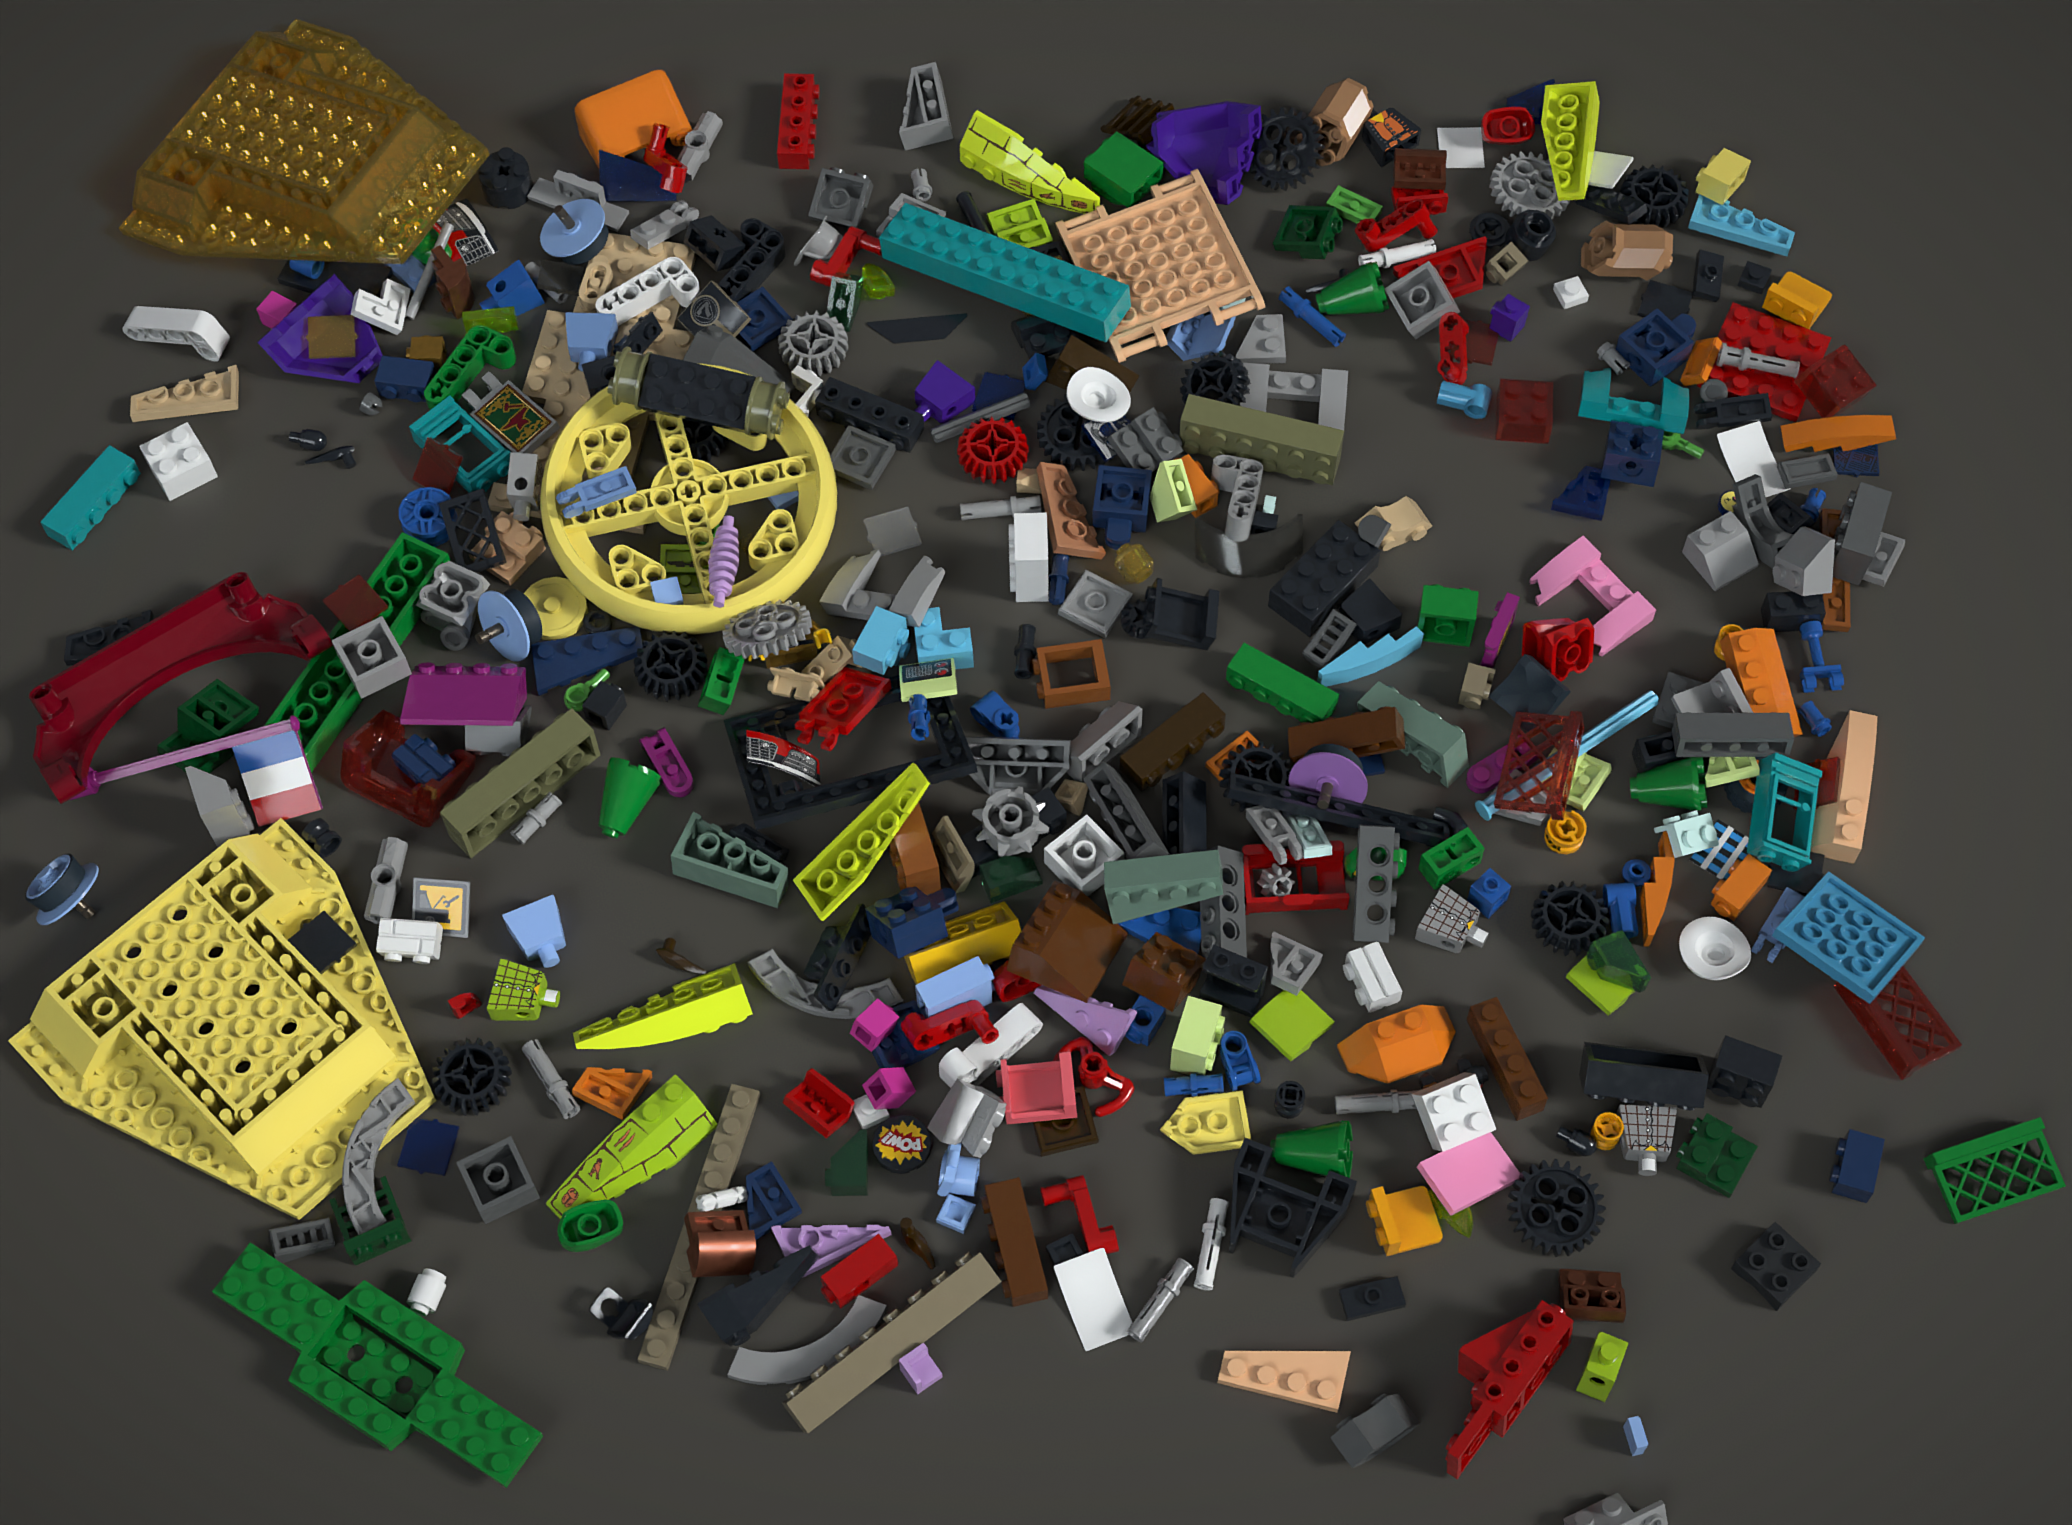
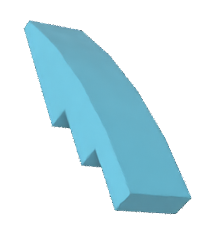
[1317,626,1424,687]

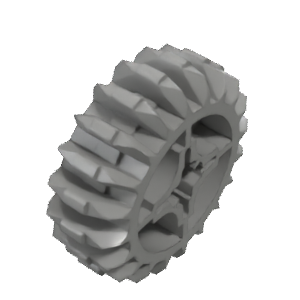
[778,310,848,377]

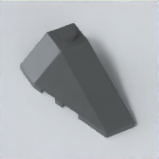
[683,325,795,394]

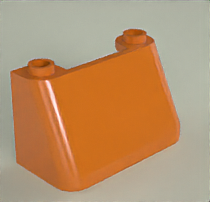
[574,70,693,178]

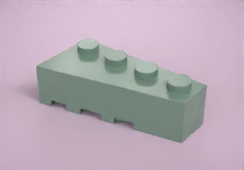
[1357,681,1469,788]
[671,811,789,908]
[1104,850,1223,925]

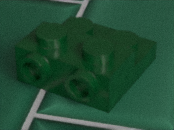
[1273,205,1343,260]
[1676,1113,1758,1198]

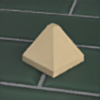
[1017,468,1041,494]
[1055,779,1088,816]

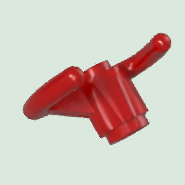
[1053,1037,1134,1117]

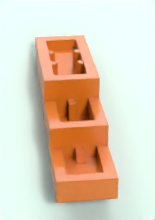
[1780,415,1896,452]
[1640,831,1675,947]

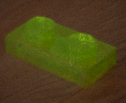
[462,306,519,334]

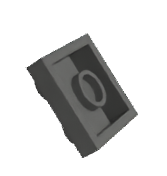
[808,167,874,228]
[1107,407,1184,473]

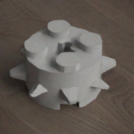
[972,786,1049,857]

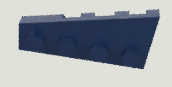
[531,626,643,696]

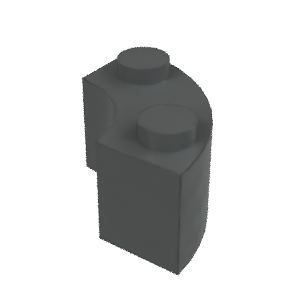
[1330,1393,1421,1468]

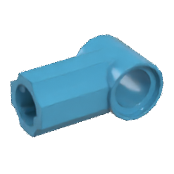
[1437,381,1493,419]

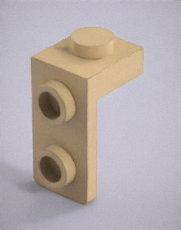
[801,636,862,685]

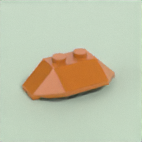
[1337,1005,1456,1084]

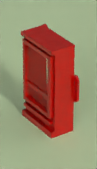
[1242,840,1349,915]

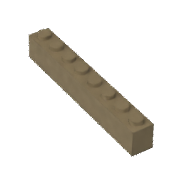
[782,1251,1002,1433]

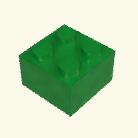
[1417,584,1479,647]

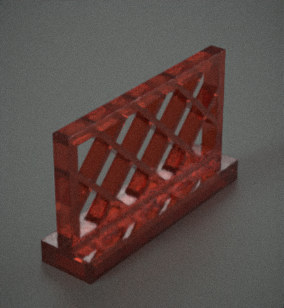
[1494,711,1584,821]
[1833,966,1962,1080]

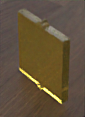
[306,315,358,359]

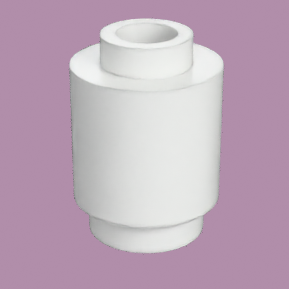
[406,1268,446,1316]

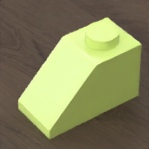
[1150,459,1197,522]

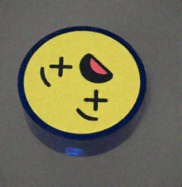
[1718,490,1737,515]

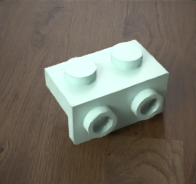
[1654,810,1719,858]

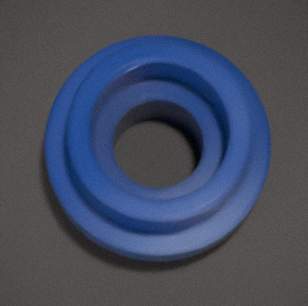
[1622,859,1651,887]

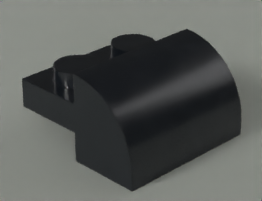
[1011,314,1078,360]

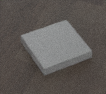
[1058,570,1133,638]

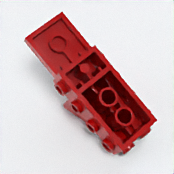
[1445,1300,1574,1479]

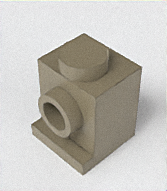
[1484,242,1528,286]
[1458,663,1496,710]

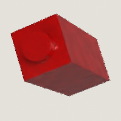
[820,1234,898,1309]

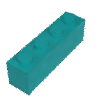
[40,445,141,551]

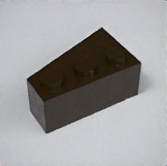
[1044,335,1140,394]

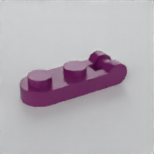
[639,727,694,797]
[1466,734,1540,794]

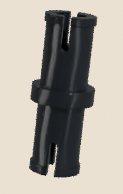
[1014,624,1036,679]

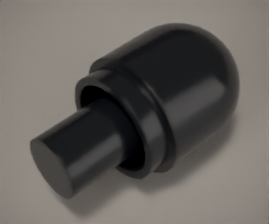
[289,429,327,451]
[1556,1126,1597,1157]

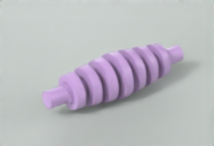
[708,516,739,608]

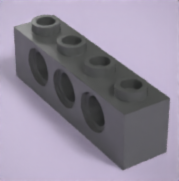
[1352,824,1400,943]
[1200,845,1247,959]

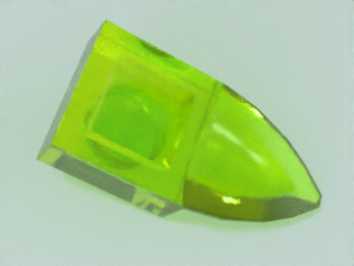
[862,263,895,299]
[1428,1189,1473,1238]

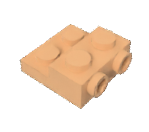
[469,511,546,586]

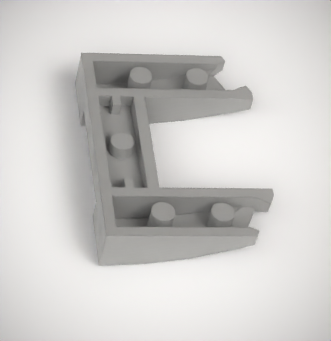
[1240,363,1348,430]
[819,550,946,627]

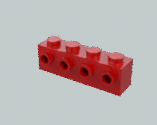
[777,73,820,169]

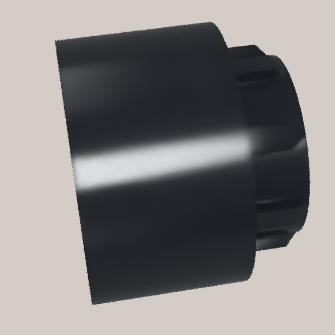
[1505,210,1556,261]

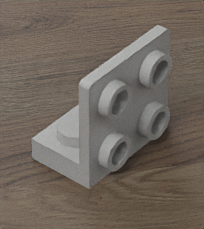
[1671,668,1753,713]

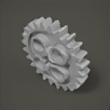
[1489,151,1570,219]
[722,600,812,659]

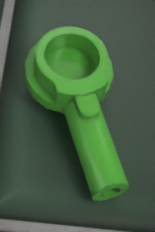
[1662,431,1704,459]
[564,668,610,712]

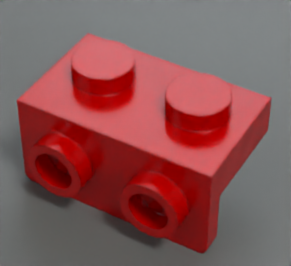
[1391,186,1448,215]
[783,1068,855,1139]

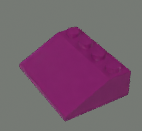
[400,662,527,726]

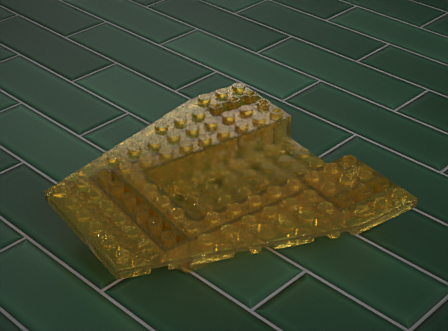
[119,19,490,264]

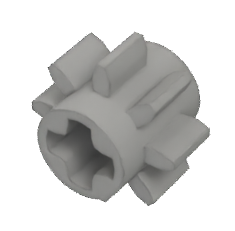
[1257,863,1295,897]

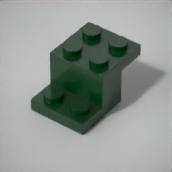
[157,679,259,774]

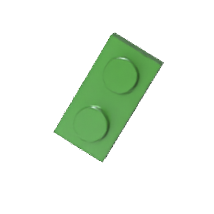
[1326,185,1383,224]

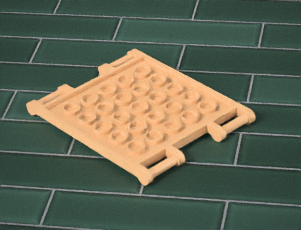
[1055,169,1265,363]

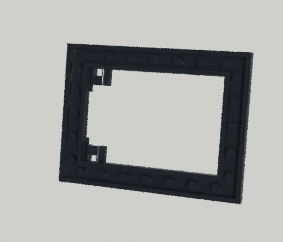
[724,675,978,830]

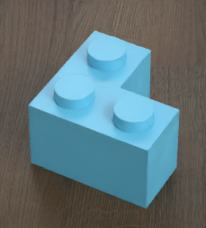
[852,606,910,675]
[914,607,974,669]

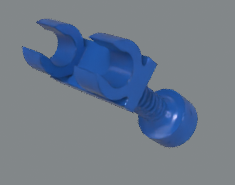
[1799,621,1844,693]

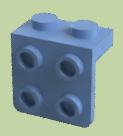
[1166,314,1236,361]

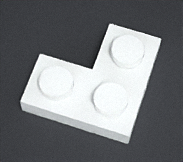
[350,278,411,335]

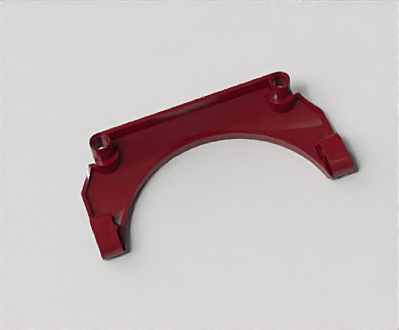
[29,572,333,804]

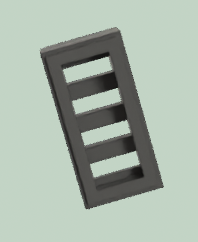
[1302,609,1356,669]
[268,1218,335,1263]

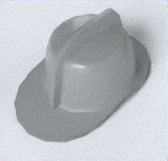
[794,216,843,266]

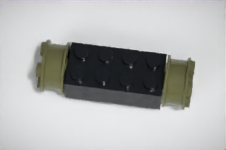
[608,346,790,440]

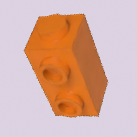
[1173,454,1219,518]
[1711,853,1772,921]

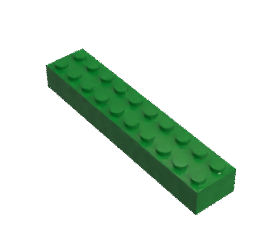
[264,532,450,773]

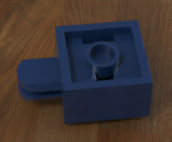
[1616,308,1696,387]
[1600,420,1664,487]
[1093,465,1152,550]
[865,886,959,959]

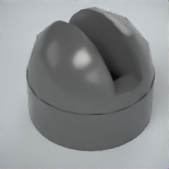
[360,392,382,416]

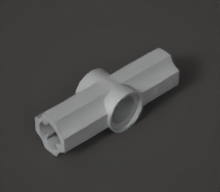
[677,111,723,183]
[364,837,408,924]

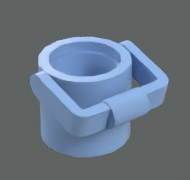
[937,1143,980,1197]

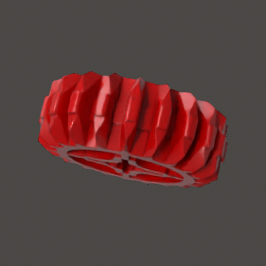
[957,415,1029,484]

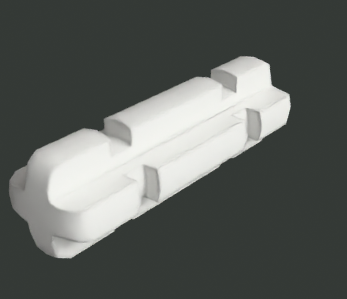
[696,1186,748,1212]

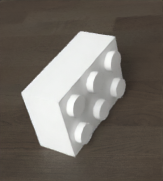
[1009,513,1048,602]

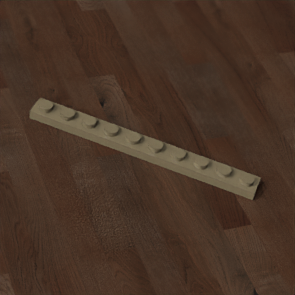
[638,1084,760,1371]

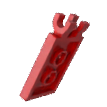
[795,667,892,751]

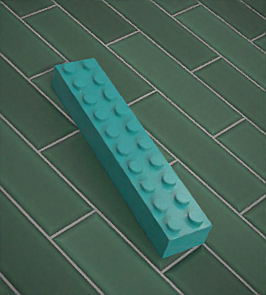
[879,203,1131,342]

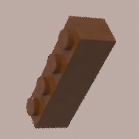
[1288,706,1405,764]
[1467,997,1548,1121]
[980,1177,1048,1307]

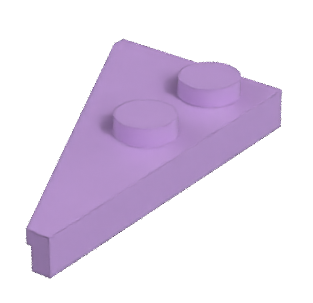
[1034,985,1138,1056]
[771,1225,891,1278]

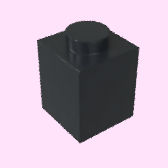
[582,681,627,731]

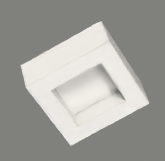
[1553,276,1589,309]
[853,1094,890,1131]

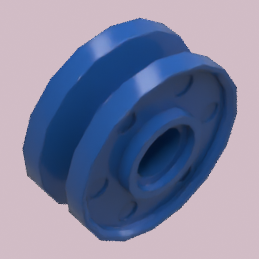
[399,487,458,547]

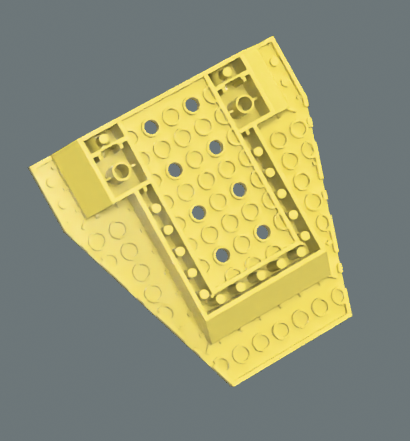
[8,818,436,1220]

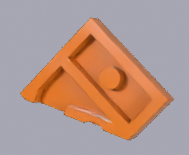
[572,1067,652,1120]

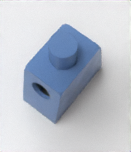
[565,312,618,372]

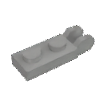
[630,200,699,249]
[1246,805,1304,865]

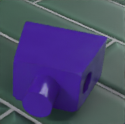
[914,360,976,424]

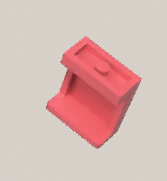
[996,1052,1077,1125]

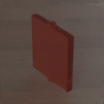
[1450,319,1499,366]
[413,437,463,495]
[323,574,388,631]
[1793,757,1840,811]

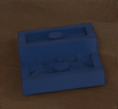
[872,1000,940,1068]

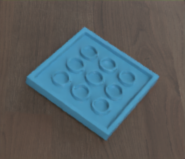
[1772,871,1925,1004]

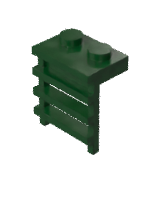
[329,1176,412,1266]

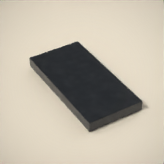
[277,239,393,298]

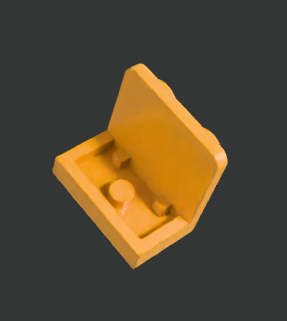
[1762,272,1832,329]
[1366,1186,1443,1257]

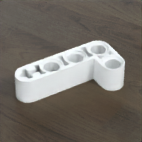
[595,257,700,326]
[122,306,230,362]
[939,1003,1043,1088]

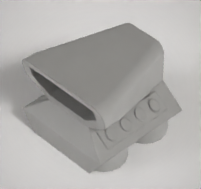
[416,561,490,634]
[927,1078,1007,1158]

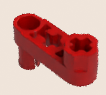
[643,123,688,193]
[1355,199,1438,252]
[810,226,882,289]
[1437,312,1469,385]
[901,1000,999,1051]
[1040,1175,1119,1254]

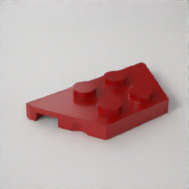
[1393,236,1487,299]

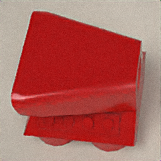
[1522,617,1595,682]

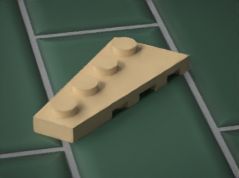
[130,365,239,422]

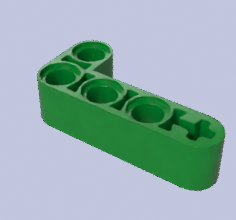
[424,325,516,411]

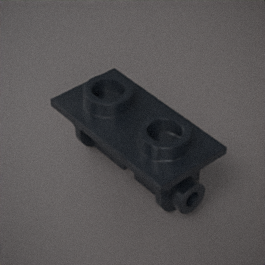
[613,311,663,355]

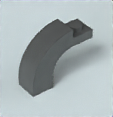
[1732,474,1793,568]

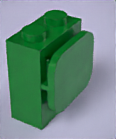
[1083,131,1163,208]

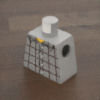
[507,452,544,521]
[1415,885,1489,953]
[1616,1105,1677,1176]

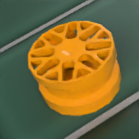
[1544,809,1587,855]

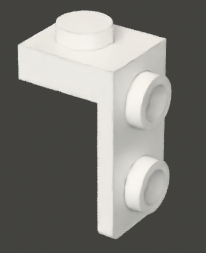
[791,365,823,417]

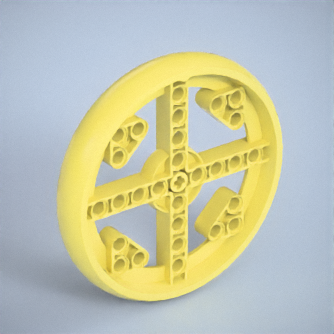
[540,363,837,634]

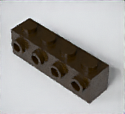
[1119,692,1226,792]

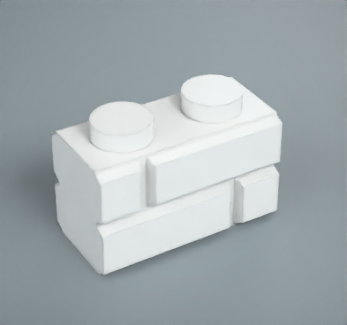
[376,918,443,964]
[1343,942,1402,1013]

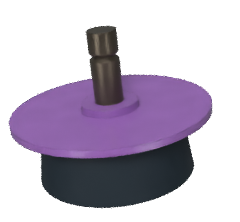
[1289,744,1368,809]

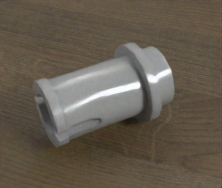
[911,168,933,202]
[1597,342,1630,375]

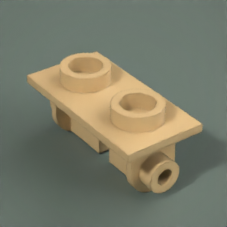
[767,667,825,702]

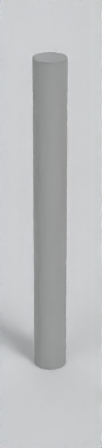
[405,222,454,320]

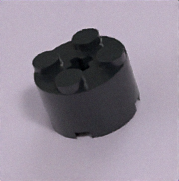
[478,147,533,209]

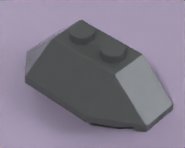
[966,736,1071,795]

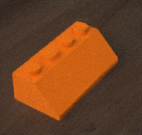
[1720,628,1803,737]

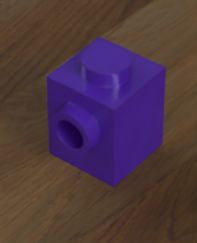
[1489,294,1530,342]

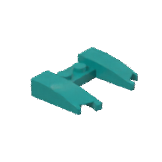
[1578,368,1689,434]

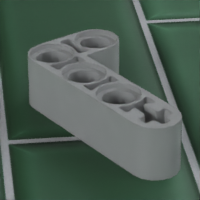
[1210,455,1263,542]

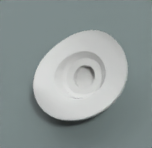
[1066,367,1131,423]
[1679,917,1751,980]

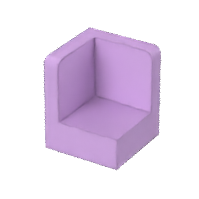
[899,1343,943,1395]

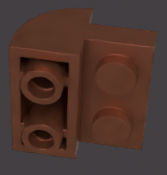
[1393,148,1447,190]
[431,245,474,320]
[684,1210,756,1277]
[1558,1268,1626,1323]

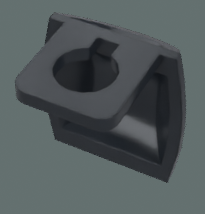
[589,1287,653,1340]

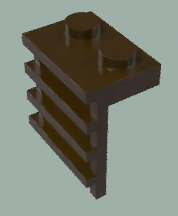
[1100,95,1175,156]

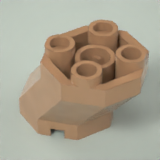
[1297,78,1374,166]
[1581,220,1673,281]

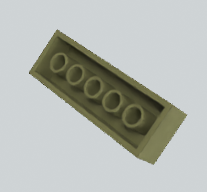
[1180,394,1344,485]
[440,708,600,859]

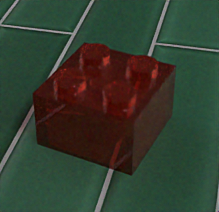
[1794,344,1877,418]
[1495,379,1553,444]

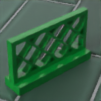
[1924,1117,2066,1224]

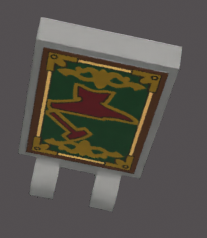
[462,371,560,454]

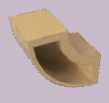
[1355,496,1432,551]

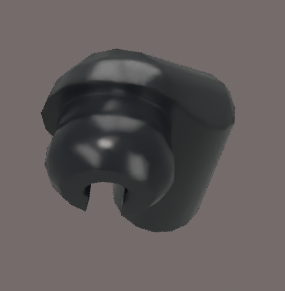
[1432,806,1468,837]

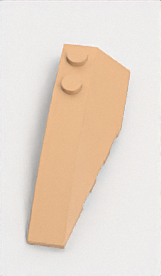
[1810,710,1877,864]

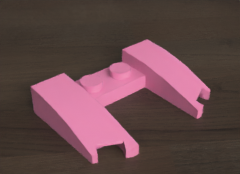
[1530,536,1656,657]

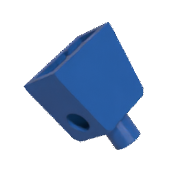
[479,260,545,319]

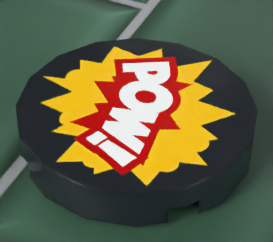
[872,1115,932,1174]

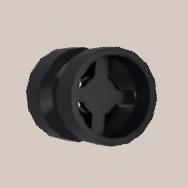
[301,818,342,858]
[1274,1081,1305,1119]

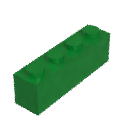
[1226,643,1339,723]

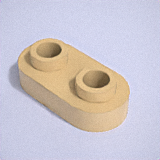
[579,261,613,309]

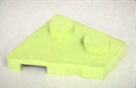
[1705,757,1760,788]

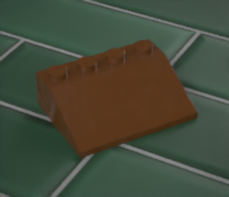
[1007,880,1128,1003]

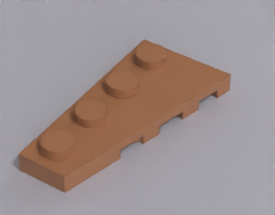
[1036,462,1106,560]

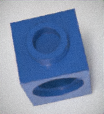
[1467,868,1511,918]
[1125,995,1166,1046]

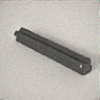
[931,393,1030,443]

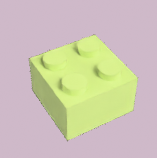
[1170,996,1226,1076]

